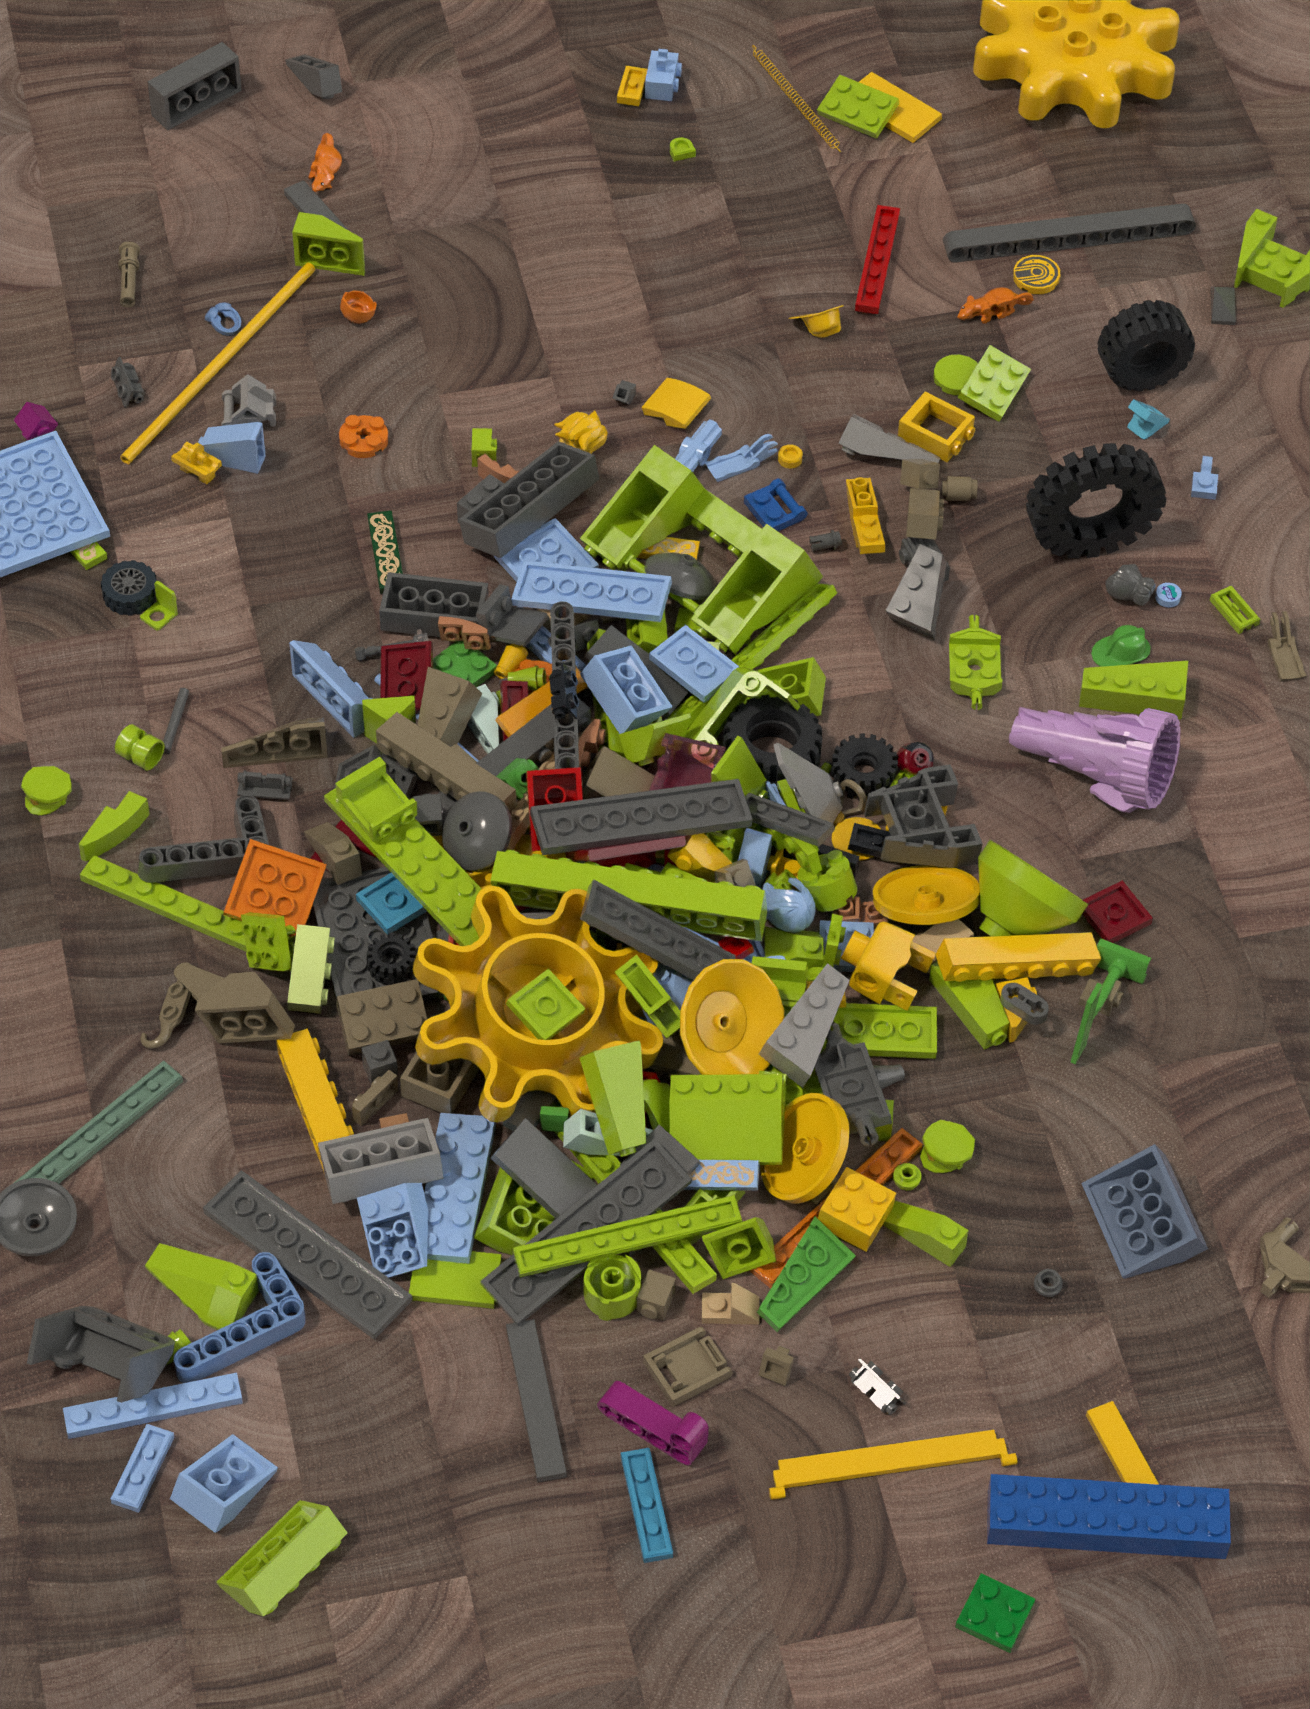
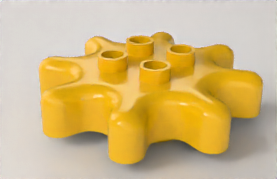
[973,0,1180,128]
[413,886,663,1123]

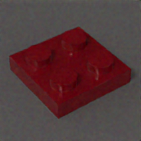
[1082,880,1153,943]

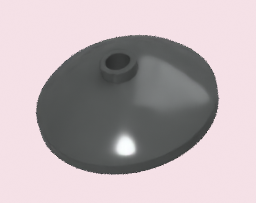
[644,552,717,600]
[442,791,512,871]
[0,1178,77,1256]

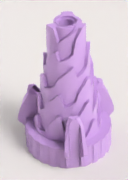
[1009,707,1180,813]

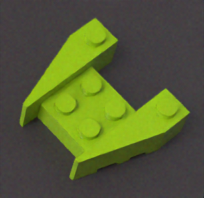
[1234,209,1310,308]

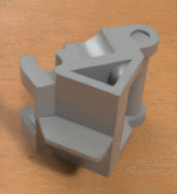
[221,374,276,427]

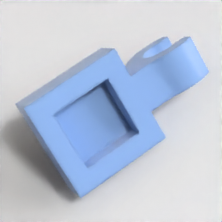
[1191,456,1218,500]

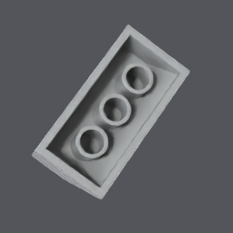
[318,1118,444,1204]

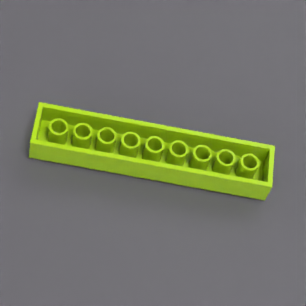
[490,850,767,942]

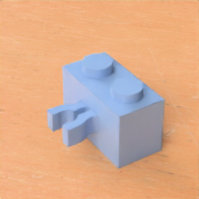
[645,49,682,101]

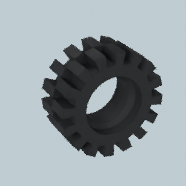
[367,933,416,985]

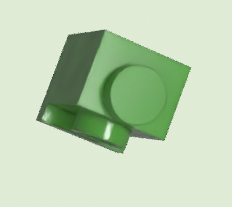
[496,758,539,800]

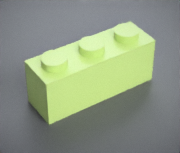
[287,924,335,1014]

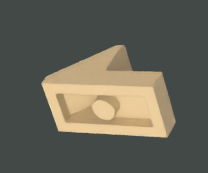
[702,1283,759,1325]

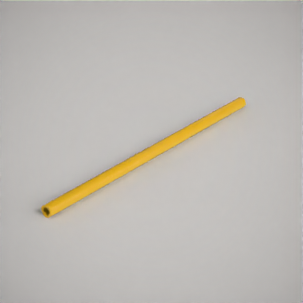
[120,262,315,465]

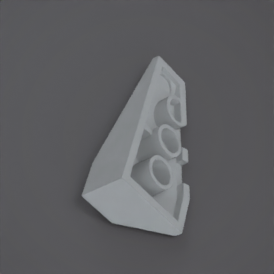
[773,743,843,823]

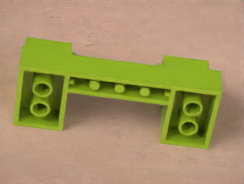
[580,445,823,655]

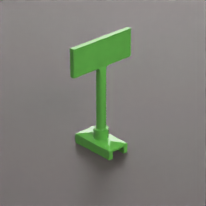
[1071,939,1151,1064]

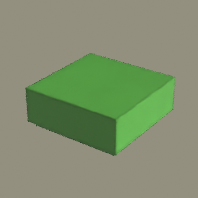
[540,1106,570,1132]

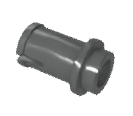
[809,530,842,552]

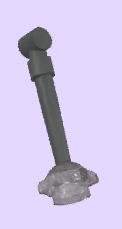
[354,629,429,660]

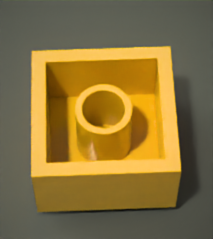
[818,1167,897,1252]

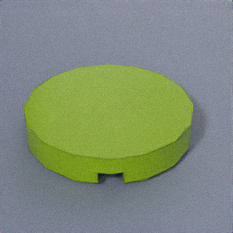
[933,355,978,395]

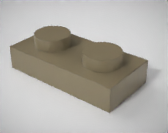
[352,1070,398,1126]

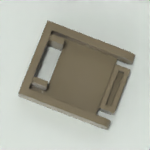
[643,1327,733,1407]

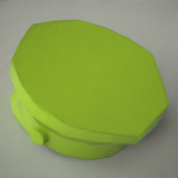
[21,766,72,816]
[920,1120,975,1173]

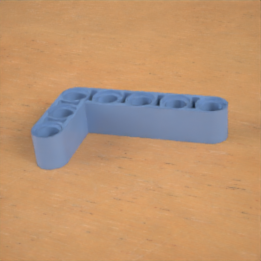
[174,1252,306,1383]

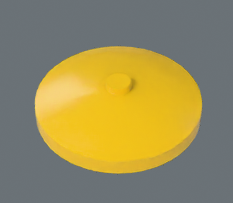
[873,865,980,925]
[760,1093,849,1204]

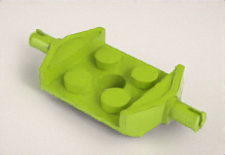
[949,615,1002,710]

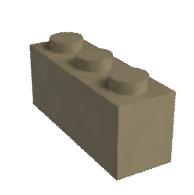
[906,488,944,540]

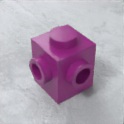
[14,402,58,440]

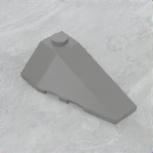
[839,414,940,463]

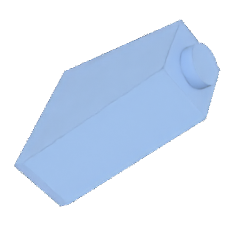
[198,422,266,474]

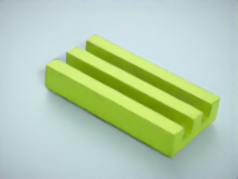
[1210,586,1260,634]

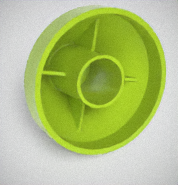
[978,840,1088,936]

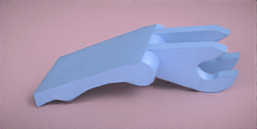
[704,434,778,482]

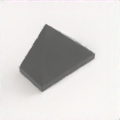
[1210,286,1236,325]

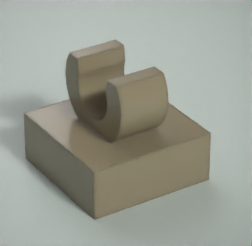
[759,1346,794,1386]

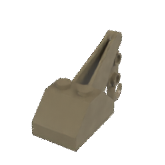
[140,963,295,1049]

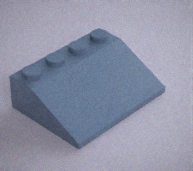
[1081,1144,1208,1279]

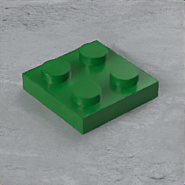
[955,1573,1036,1653]

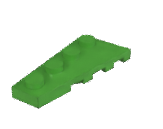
[757,1217,856,1332]

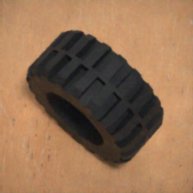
[1097,300,1195,391]
[722,695,823,786]

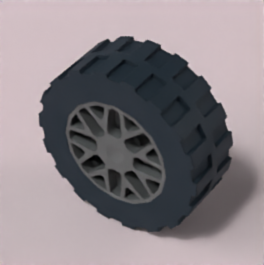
[101,560,157,616]

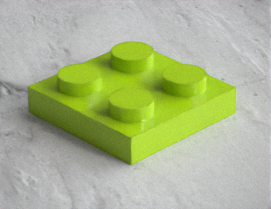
[506,968,586,1040]

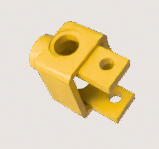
[840,921,936,1011]

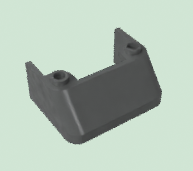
[27,1306,175,1403]

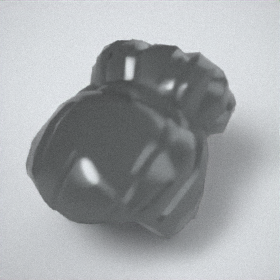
[1105,564,1156,606]

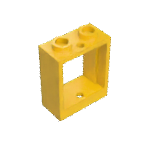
[898,391,975,462]

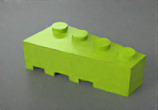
[1079,661,1188,719]

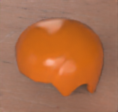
[340,290,377,324]

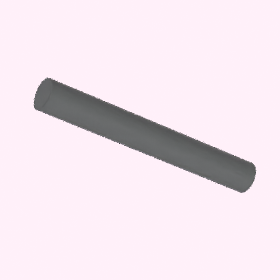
[163,688,190,754]

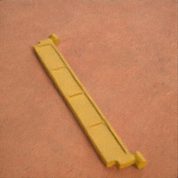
[769,1430,1017,1500]

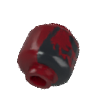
[897,742,934,776]

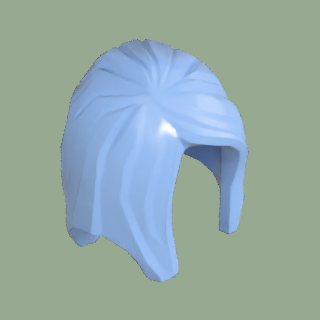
[763,878,815,933]

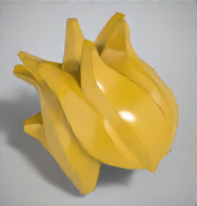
[554,410,608,454]

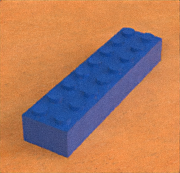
[987,1474,1231,1559]

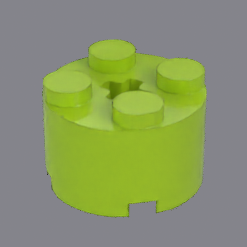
[797,850,857,912]
[584,1255,641,1321]

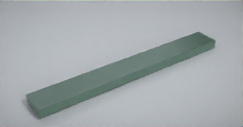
[14,1061,183,1184]

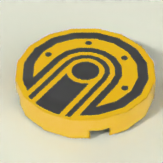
[1013,255,1060,294]

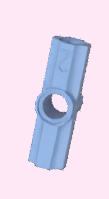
[675,419,722,472]

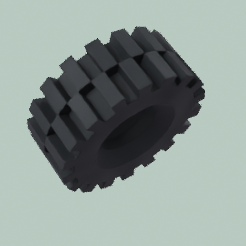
[831,733,898,801]

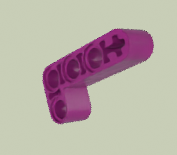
[597,1381,709,1465]

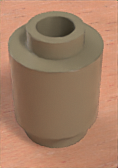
[942,476,977,502]

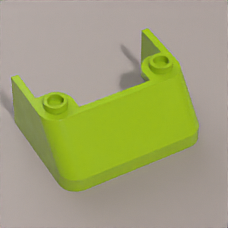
[682,667,801,771]

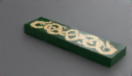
[367,510,403,594]

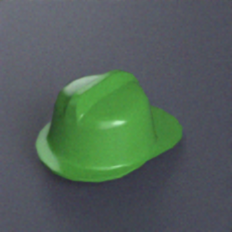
[1091,625,1151,667]

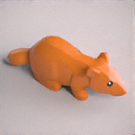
[308,133,342,192]
[957,287,1034,324]

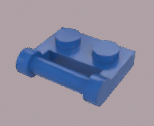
[744,478,808,531]

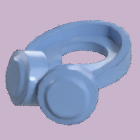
[205,302,242,336]

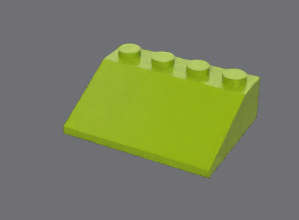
[669,1074,786,1165]
[474,1160,593,1255]

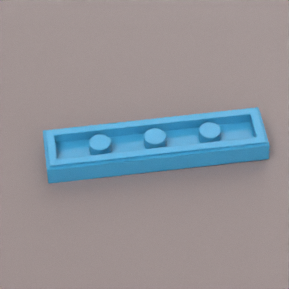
[620,1448,673,1563]

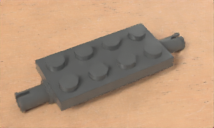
[814,1023,892,1146]

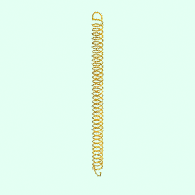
[752,45,841,152]

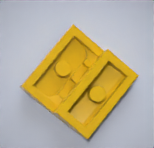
[641,377,711,429]

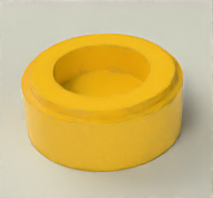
[778,445,803,469]

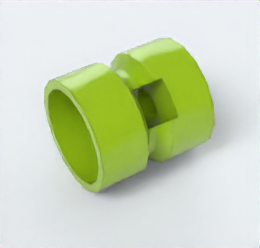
[115,724,165,771]

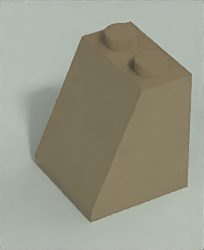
[581,746,658,800]

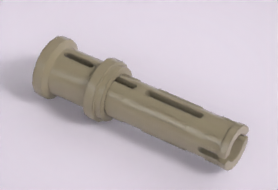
[118,242,140,307]

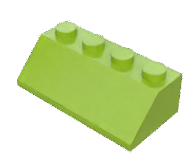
[216,1500,347,1616]

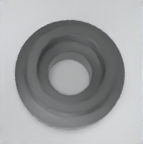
[1034,1269,1063,1297]

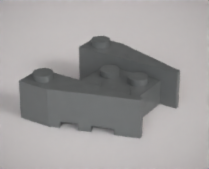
[864,764,983,868]

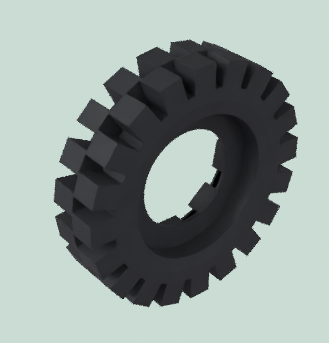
[1026,443,1167,559]

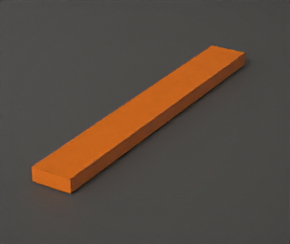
[751,1128,923,1289]

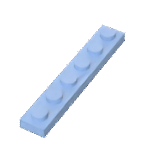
[63,1373,243,1439]

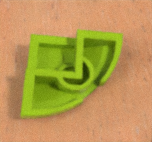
[643,1079,670,1132]

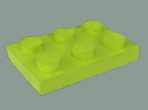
[817,75,900,139]
[958,345,1031,422]

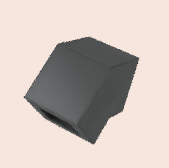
[613,380,636,405]

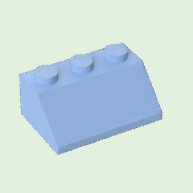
[580,646,672,734]

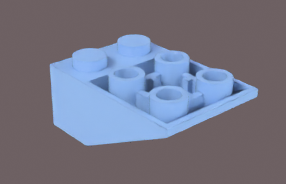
[357,1183,428,1278]

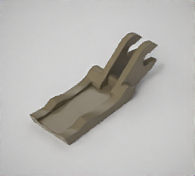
[1268,611,1307,681]

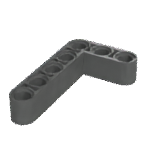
[138,795,269,883]

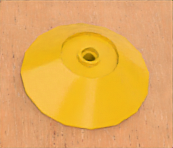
[680,959,785,1075]

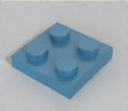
[356,873,427,935]

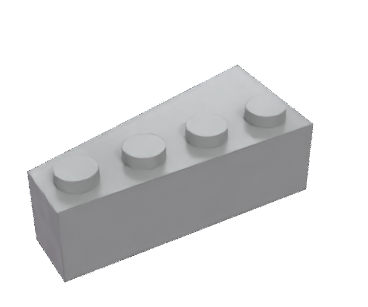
[759,963,849,1088]

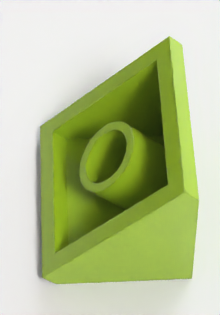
[362,696,416,744]

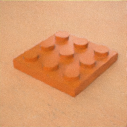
[223,839,327,937]

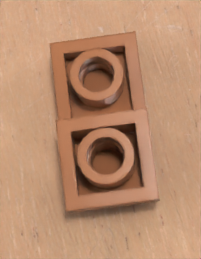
[477,454,519,483]
[438,616,491,650]
[578,719,606,776]
[833,896,890,929]

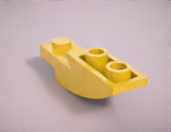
[846,477,885,554]

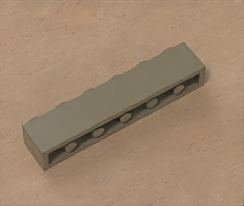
[376,712,517,812]

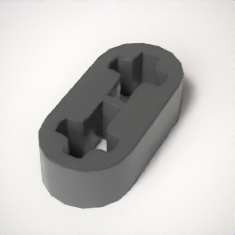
[1001,983,1049,1025]

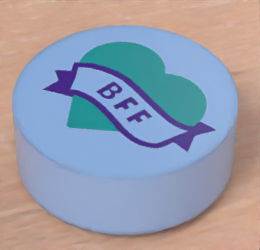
[1155,583,1182,608]

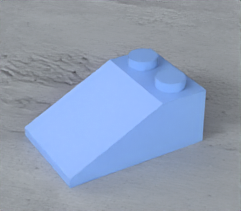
[170,1434,278,1533]

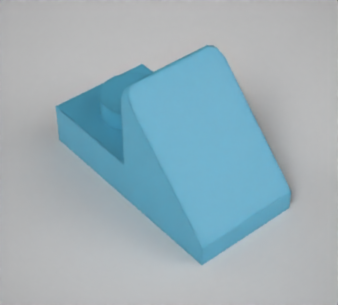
[1127,399,1170,440]

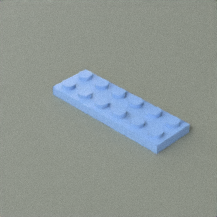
[511,560,672,622]
[424,1113,496,1264]

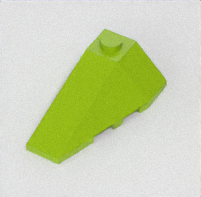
[145,1243,259,1330]

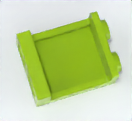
[335,757,417,842]

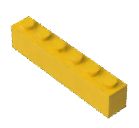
[935,932,1101,982]
[276,1028,354,1174]

